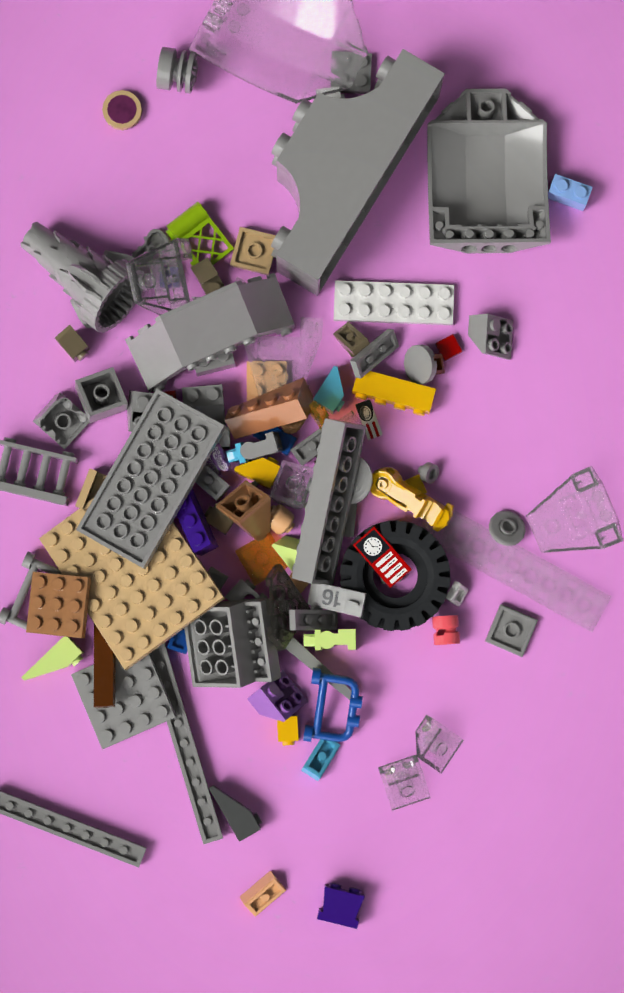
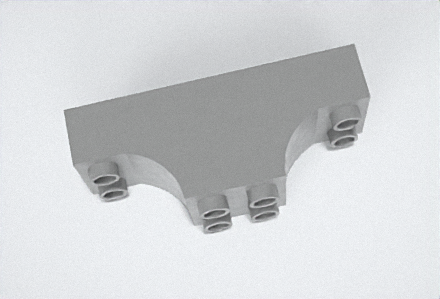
[271,49,445,296]

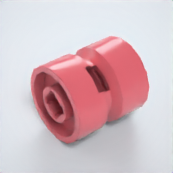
[432,615,460,645]

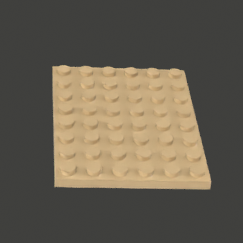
[39,498,225,670]

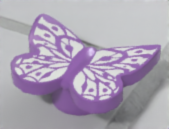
[205,443,231,476]

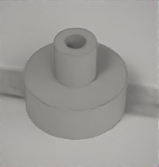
[418,462,439,484]

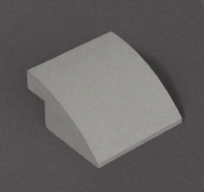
[184,598,281,688]

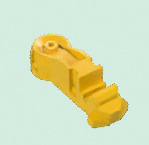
[370,467,454,532]

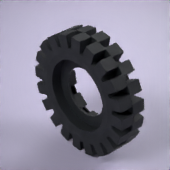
[340,520,450,631]

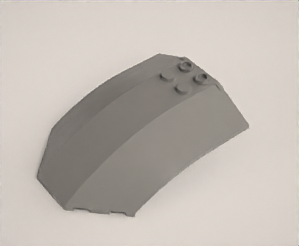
[427,88,551,253]

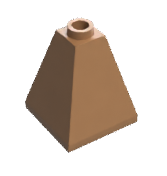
[216,480,271,542]

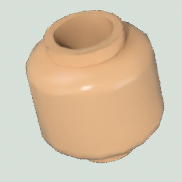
[270,505,295,534]

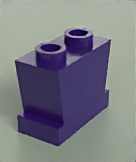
[317,882,365,929]

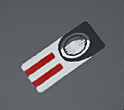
[355,400,383,440]

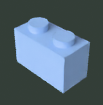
[548,174,593,211]

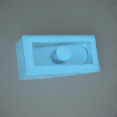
[301,739,341,781]

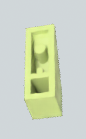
[21,637,84,680]

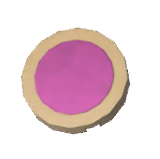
[102,90,142,131]

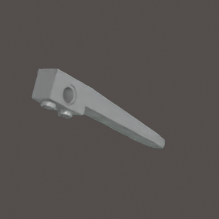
[225,579,351,700]

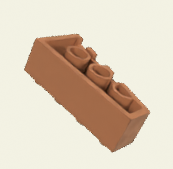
[225,377,313,439]

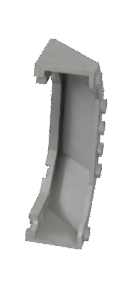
[125,273,295,393]

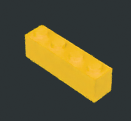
[352,371,436,416]

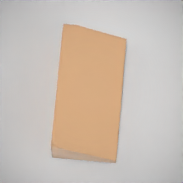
[240,871,286,917]

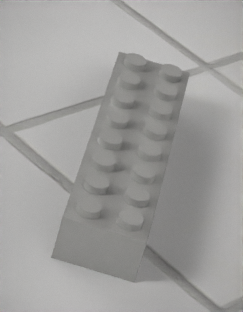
[292,418,366,584]

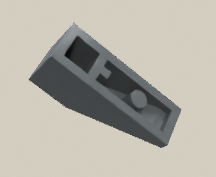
[209,785,262,842]

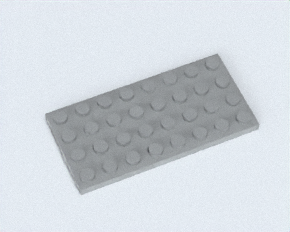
[76,389,226,569]

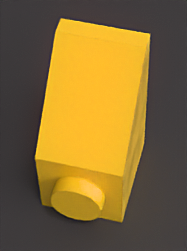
[234,457,281,490]

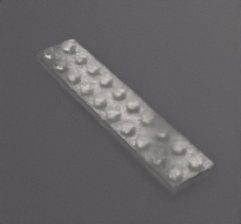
[420,500,611,632]

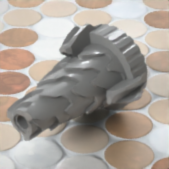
[21,222,145,333]

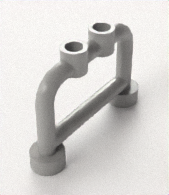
[0,551,62,630]

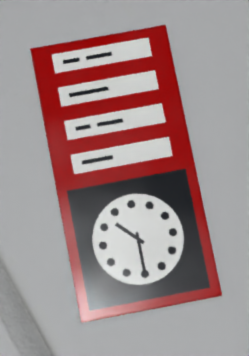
[353,527,412,588]

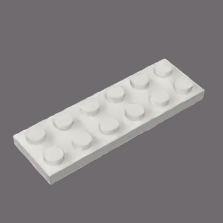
[333,280,454,325]

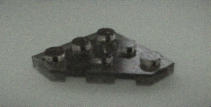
[266,564,311,651]

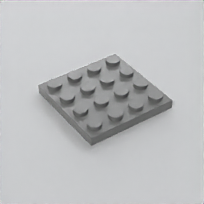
[71,654,177,749]

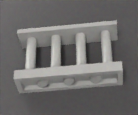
[0,437,79,506]

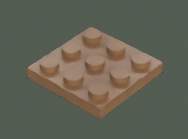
[26,572,91,639]

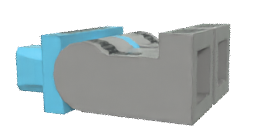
[226,432,283,464]

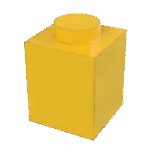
[277,716,299,745]

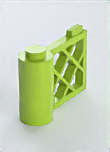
[165,202,234,266]

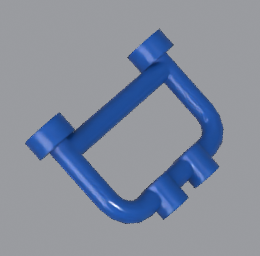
[303,667,363,742]

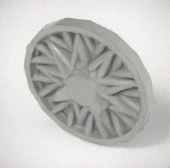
[489,511,526,546]

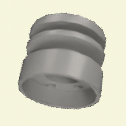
[156,47,198,94]

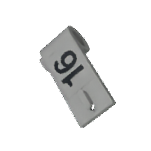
[307,584,367,617]

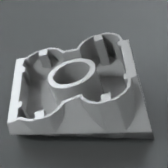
[33,392,89,449]

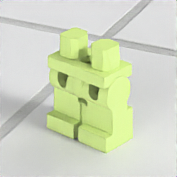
[303,629,356,651]

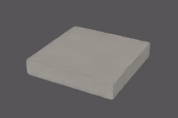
[485,604,538,657]

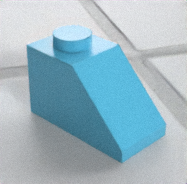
[313,366,345,414]

